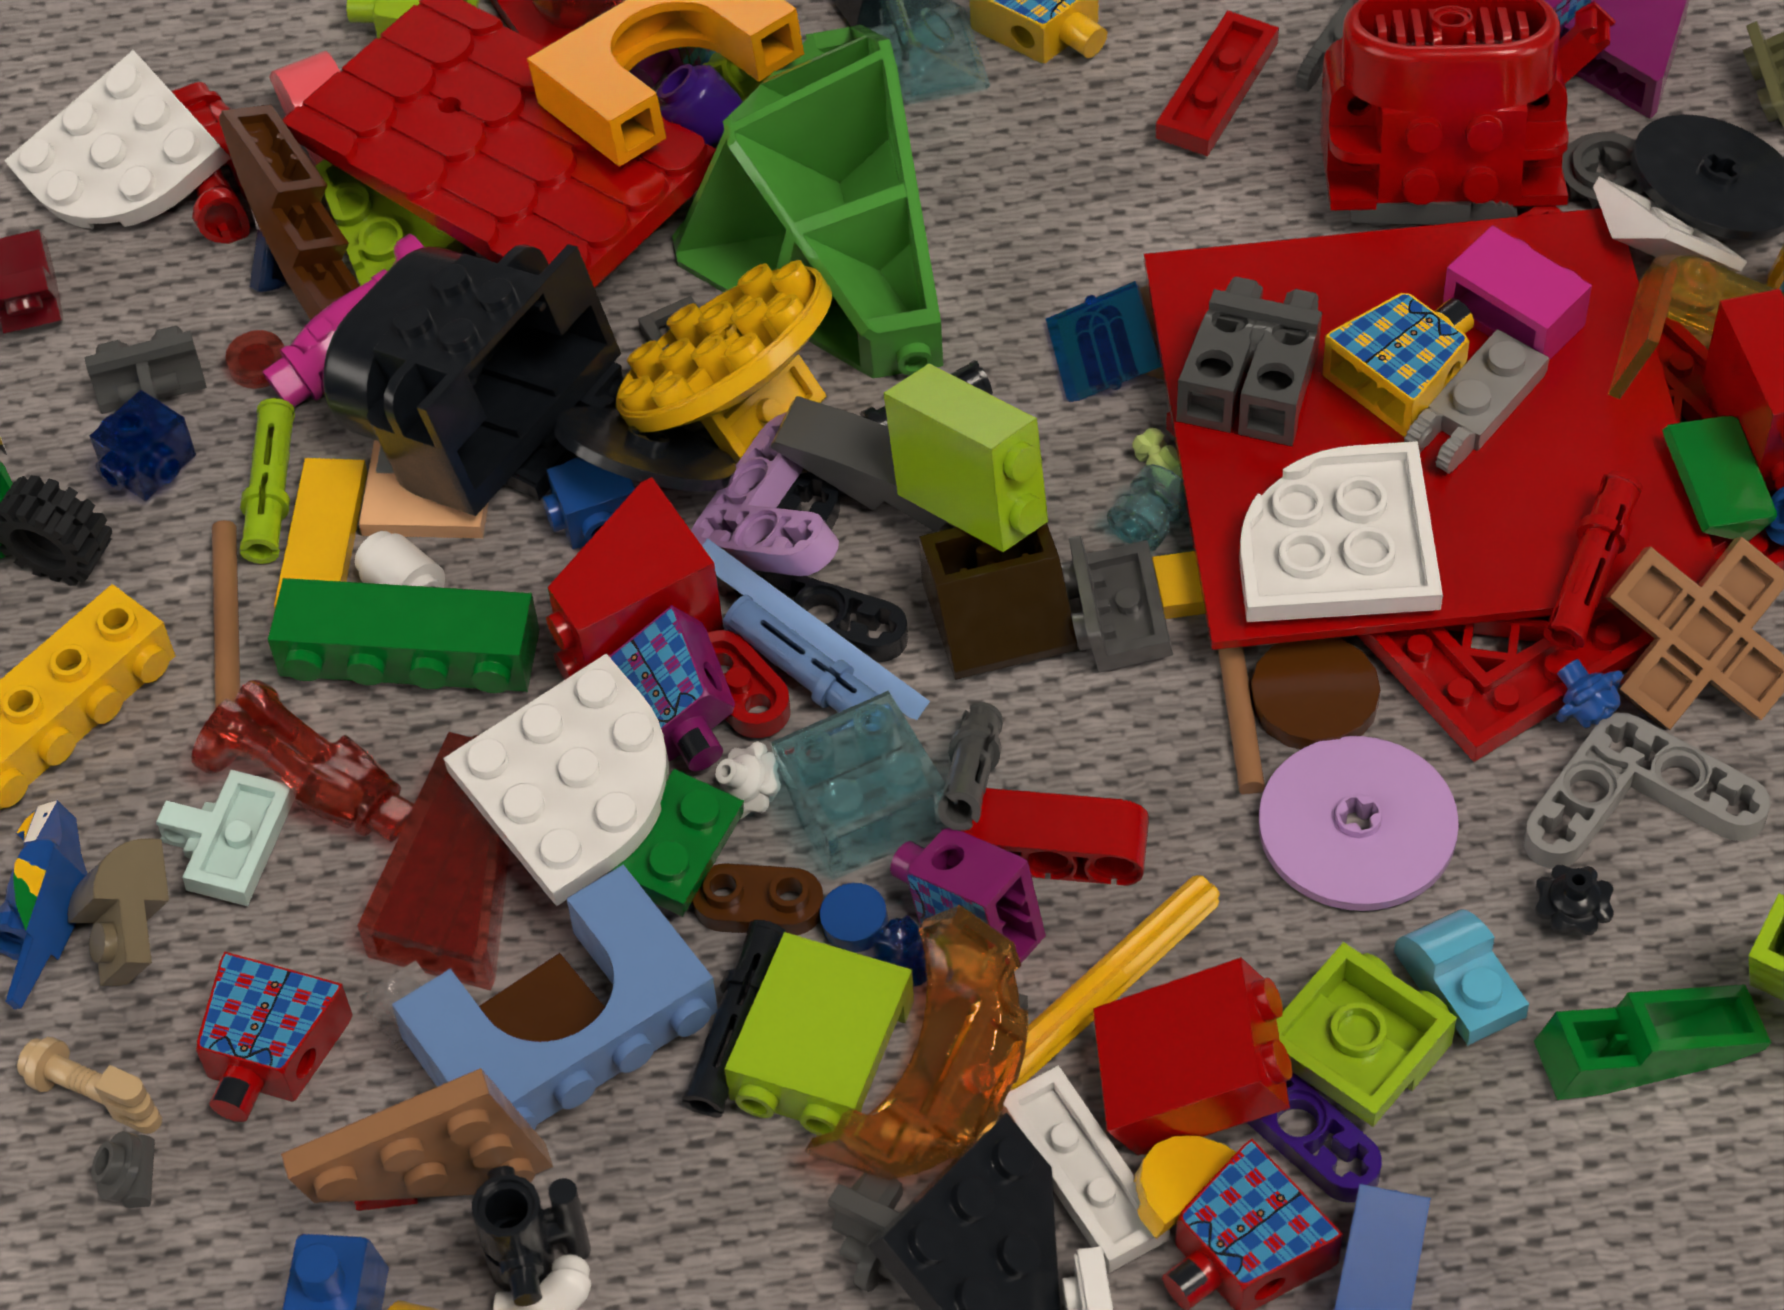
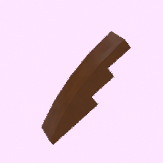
[219,104,360,320]

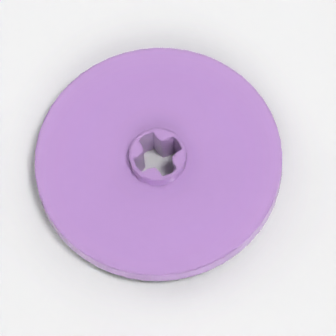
[1259,736,1458,911]

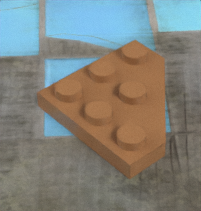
[281,1068,553,1203]

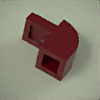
[0,229,63,334]

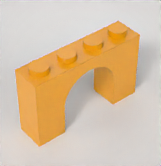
[527,0,804,167]

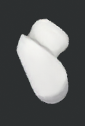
[493,1254,591,1310]

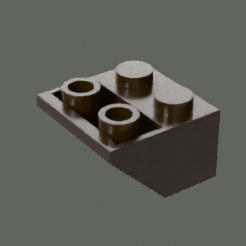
[919,523,1077,680]

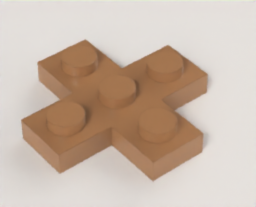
[1604,537,1784,730]

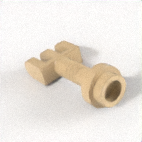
[17,1037,162,1134]

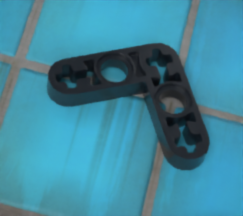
[734,472,908,662]

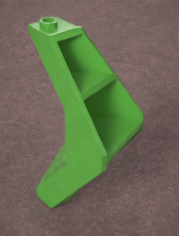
[672,25,943,379]

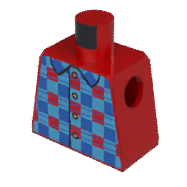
[196,951,353,1122]
[1162,1139,1343,1310]

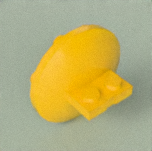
[616,260,832,464]

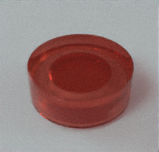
[225,330,284,389]

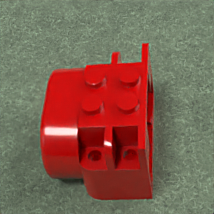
[1320,0,1569,211]

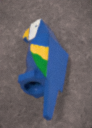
[0,800,88,1010]

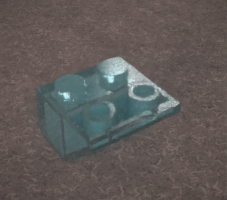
[771,691,949,880]

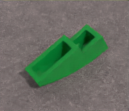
[1534,984,1771,1100]

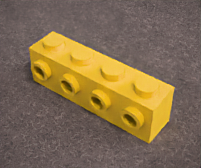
[0,584,176,810]

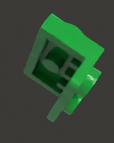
[607,769,744,917]

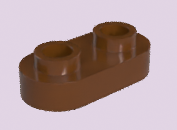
[692,863,824,935]

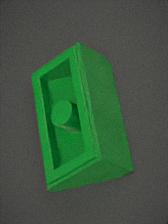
[1662,416,1777,541]

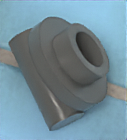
[91,1131,155,1208]

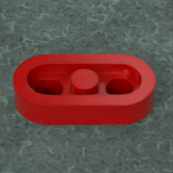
[708,630,791,738]

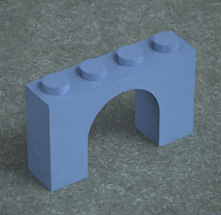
[392,865,718,1130]

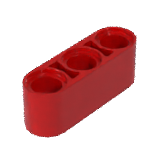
[962,788,1149,886]

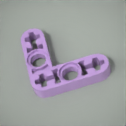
[691,412,839,576]

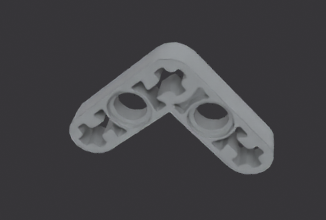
[1524,713,1771,869]

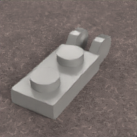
[1404,329,1549,474]

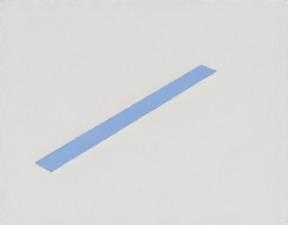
[702,538,930,720]

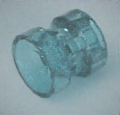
[1107,464,1187,551]

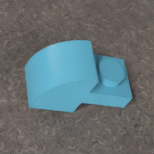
[1394,909,1529,1046]

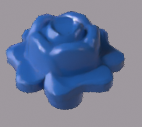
[1556,659,1624,729]

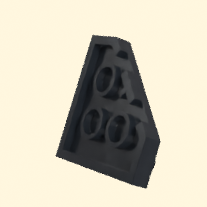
[868,1113,1060,1310]

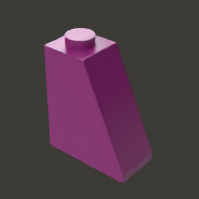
[1562,0,1689,119]

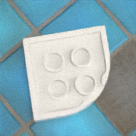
[4,50,230,229]
[1240,441,1443,622]
[443,654,669,907]

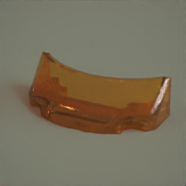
[805,905,1028,1180]

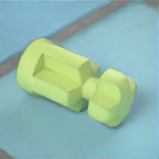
[1132,427,1184,499]

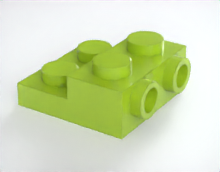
[1277,942,1457,1127]

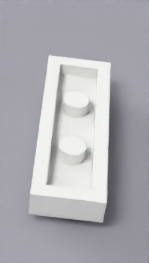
[999,1065,1170,1273]

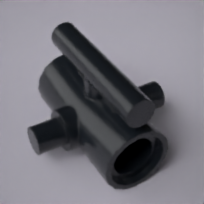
[472,1166,591,1307]

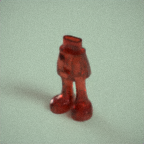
[191,680,420,842]

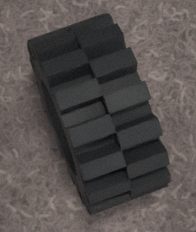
[0,475,112,586]

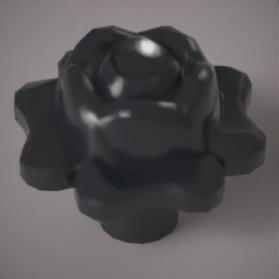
[1535,864,1614,935]

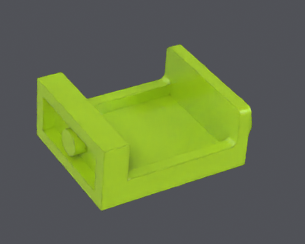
[725,932,914,1139]

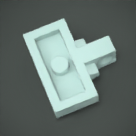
[156,770,295,906]

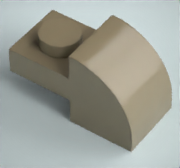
[68,838,169,986]

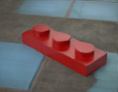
[1155,10,1279,157]

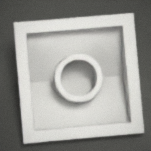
[1593,176,1747,272]

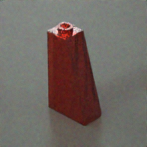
[357,732,510,991]

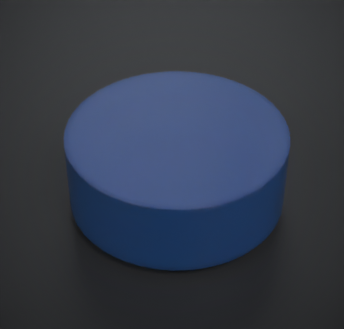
[820,883,889,952]

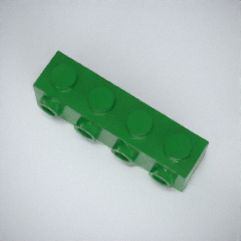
[268,578,540,693]

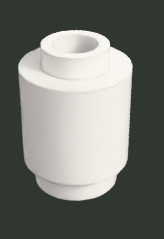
[355,531,445,588]

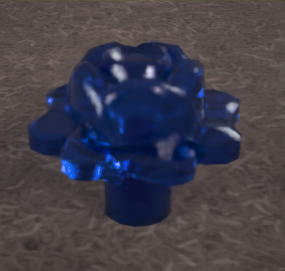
[871,915,939,987]

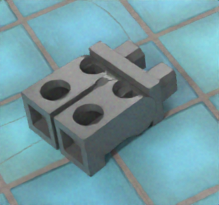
[1176,276,1322,446]

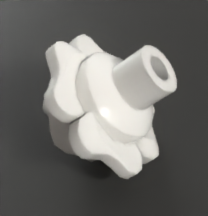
[715,741,781,819]

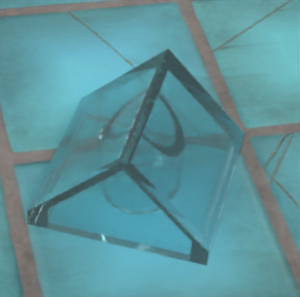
[879,0,990,105]

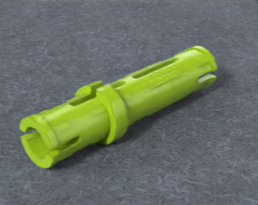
[239,398,295,564]

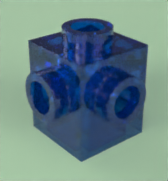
[89,390,196,501]

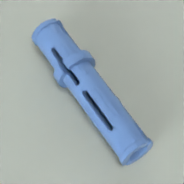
[723,594,895,738]

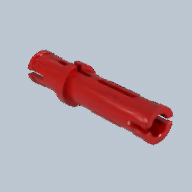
[1543,471,1643,651]

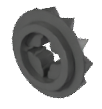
[1562,132,1644,208]

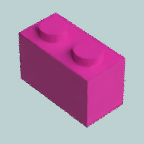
[1443,225,1592,360]

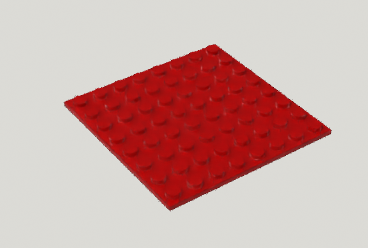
[1144,208,1717,650]

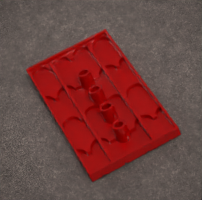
[282,0,716,288]

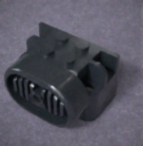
[323,244,622,516]

